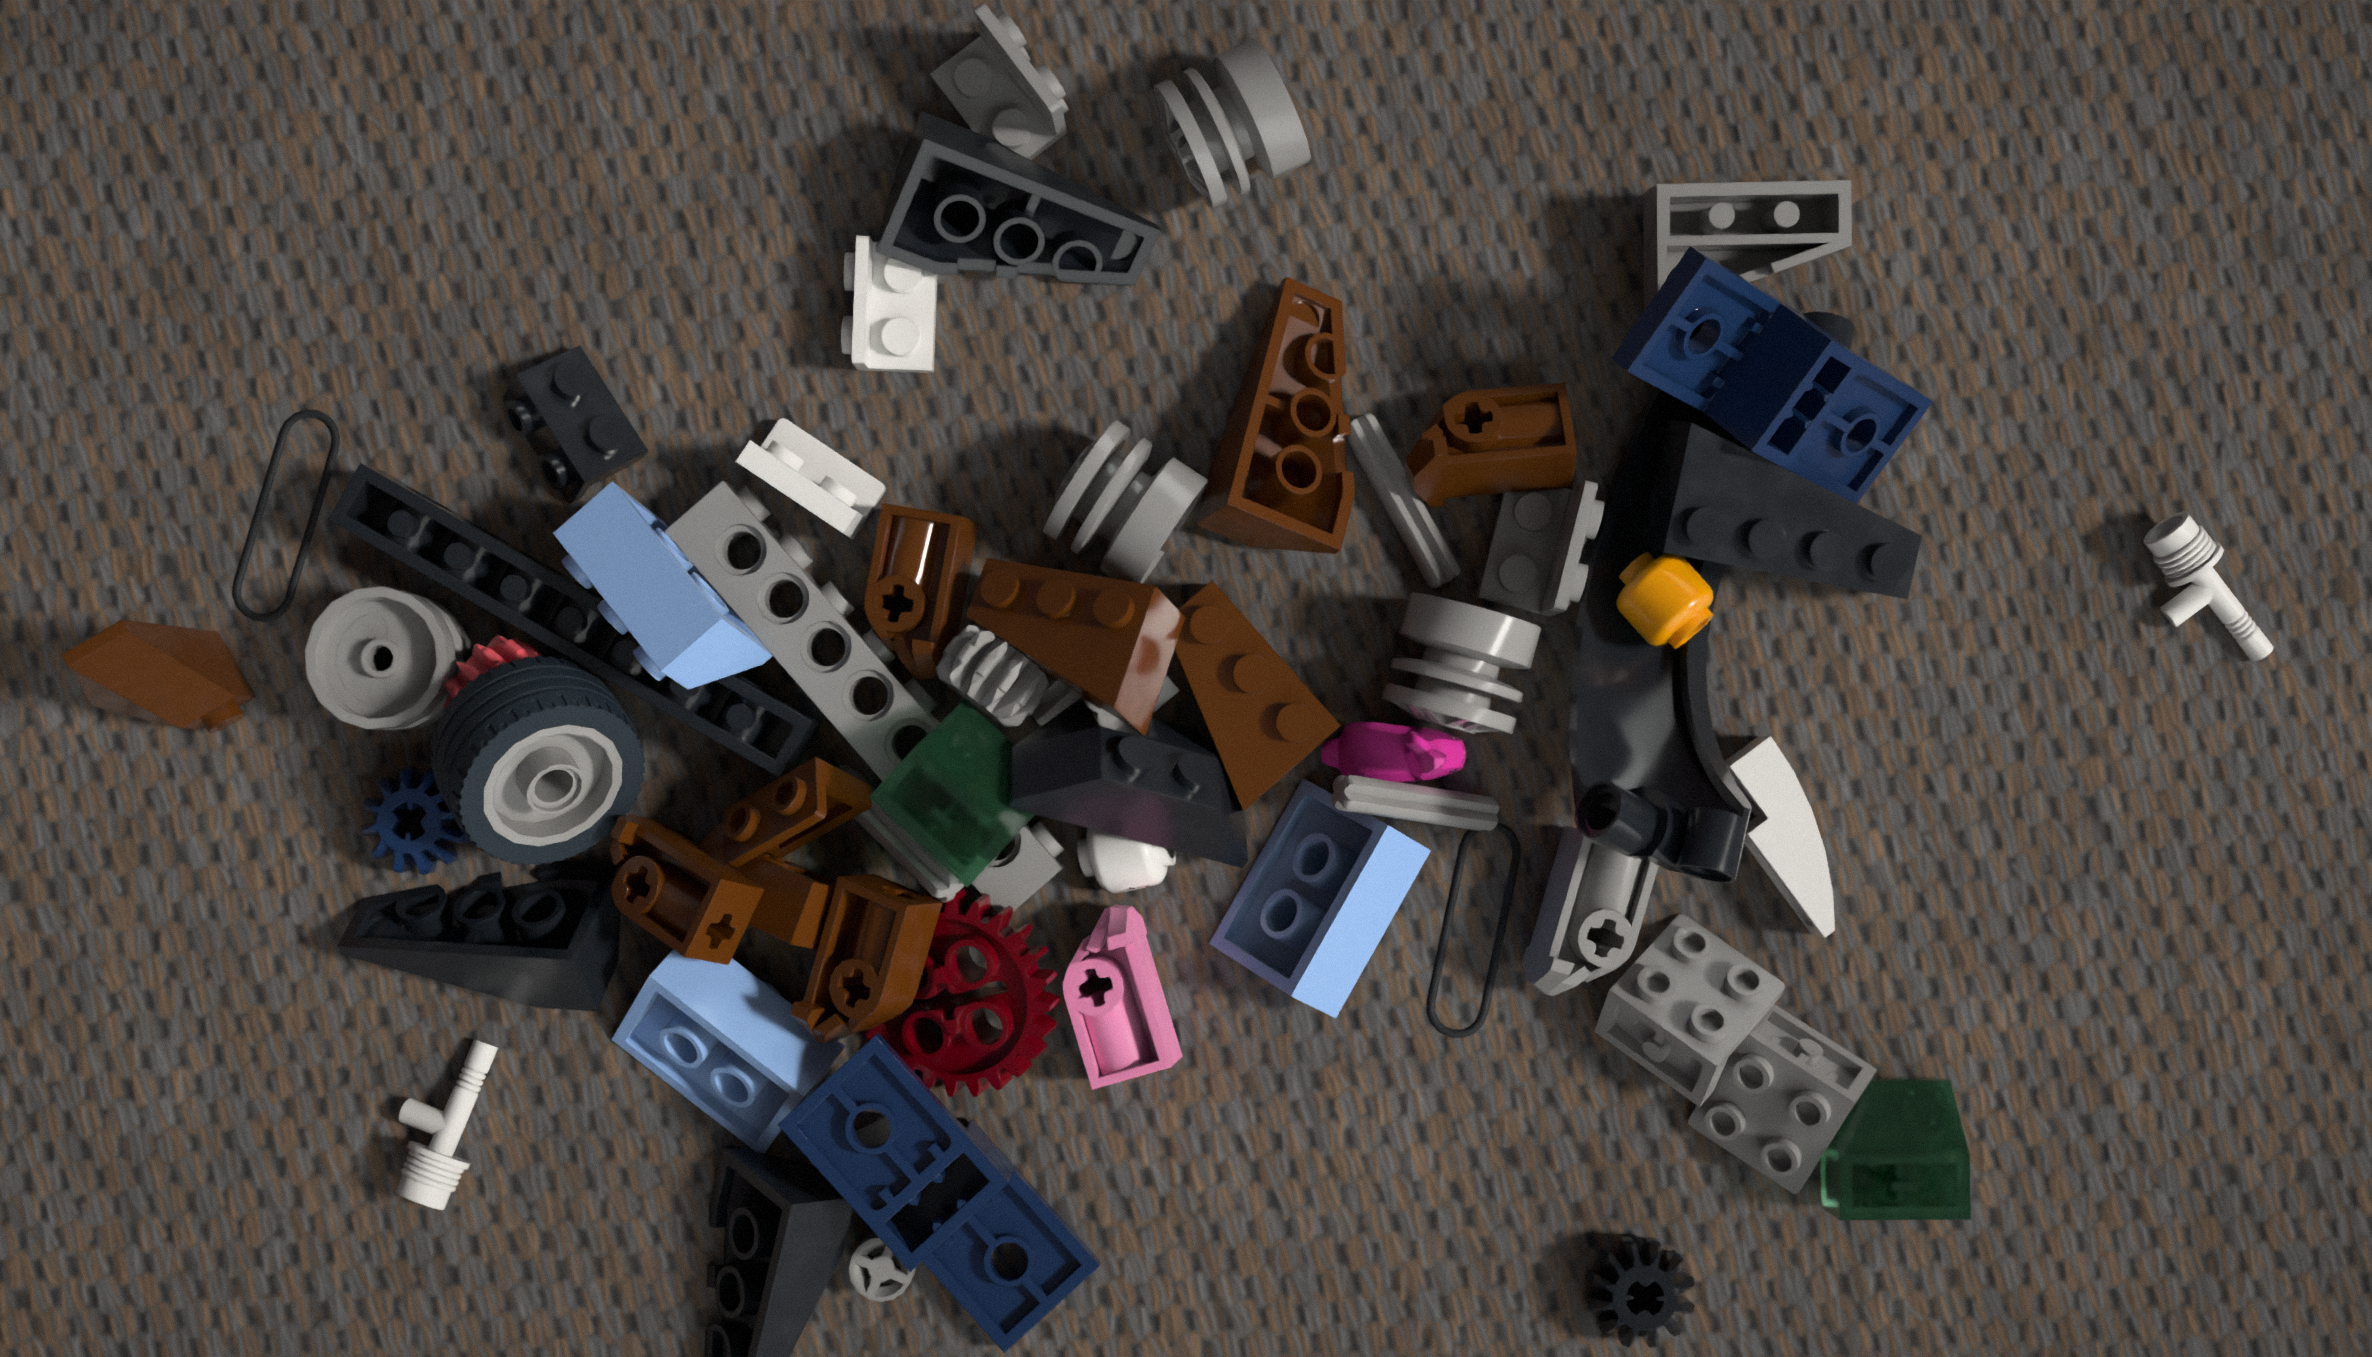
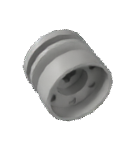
[1154,38,1311,210]
[1043,420,1208,584]
[1381,592,1541,734]

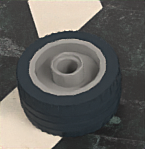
[430,656,645,865]

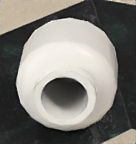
[1077,828,1176,894]

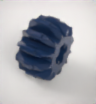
[360,766,471,875]

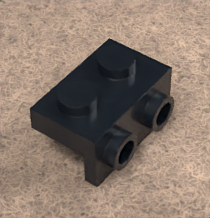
[502,345,648,504]

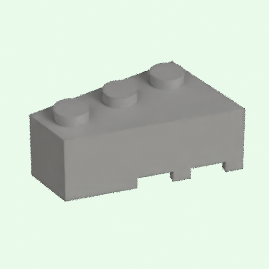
[1643,180,1852,311]

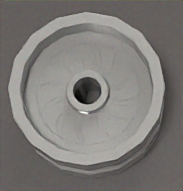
[305,586,471,731]

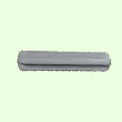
[1346,413,1460,588]
[837,764,965,903]
[1331,775,1500,831]

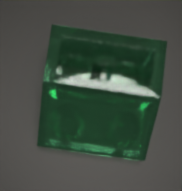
[869,700,1036,887]
[1820,1079,1971,1221]

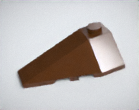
[1196,277,1355,554]
[61,619,256,733]

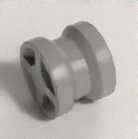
[849,1232,916,1302]

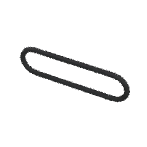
[232,409,340,622]
[1427,822,1521,1038]

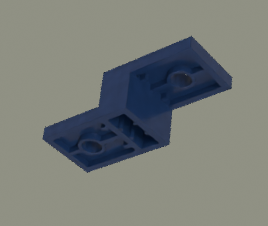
[1611,246,1933,504]
[777,1033,1101,1353]

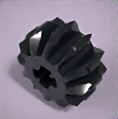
[1585,1236,1695,1348]

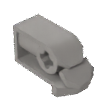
[1522,825,1659,996]

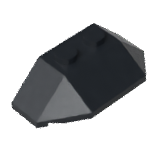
[1007,697,1248,868]

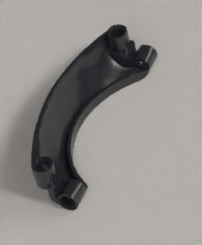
[1569,312,1855,883]

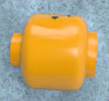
[1616,552,1714,649]

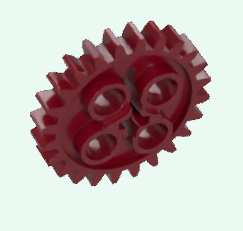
[866,888,1060,1097]

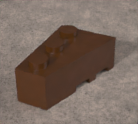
[966,558,1185,737]
[1174,580,1341,812]

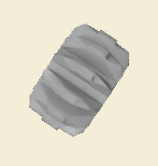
[936,625,1049,727]

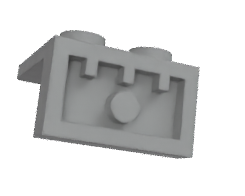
[930,2,1069,160]
[1476,480,1604,617]
[1594,914,1785,1107]
[1688,1004,1878,1194]

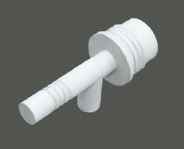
[2143,511,2274,662]
[395,1039,498,1210]

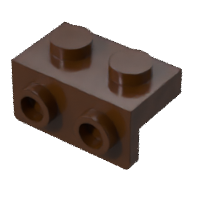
[723,757,872,868]

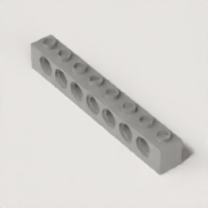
[665,481,1065,913]

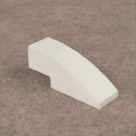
[1725,736,1835,938]

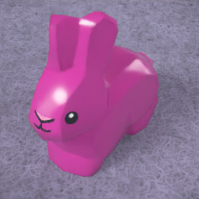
[1321,722,1467,782]

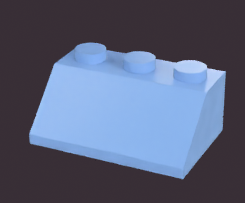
[553,481,773,690]
[1209,778,1431,1018]
[611,949,845,1153]

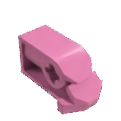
[1063,904,1183,1090]

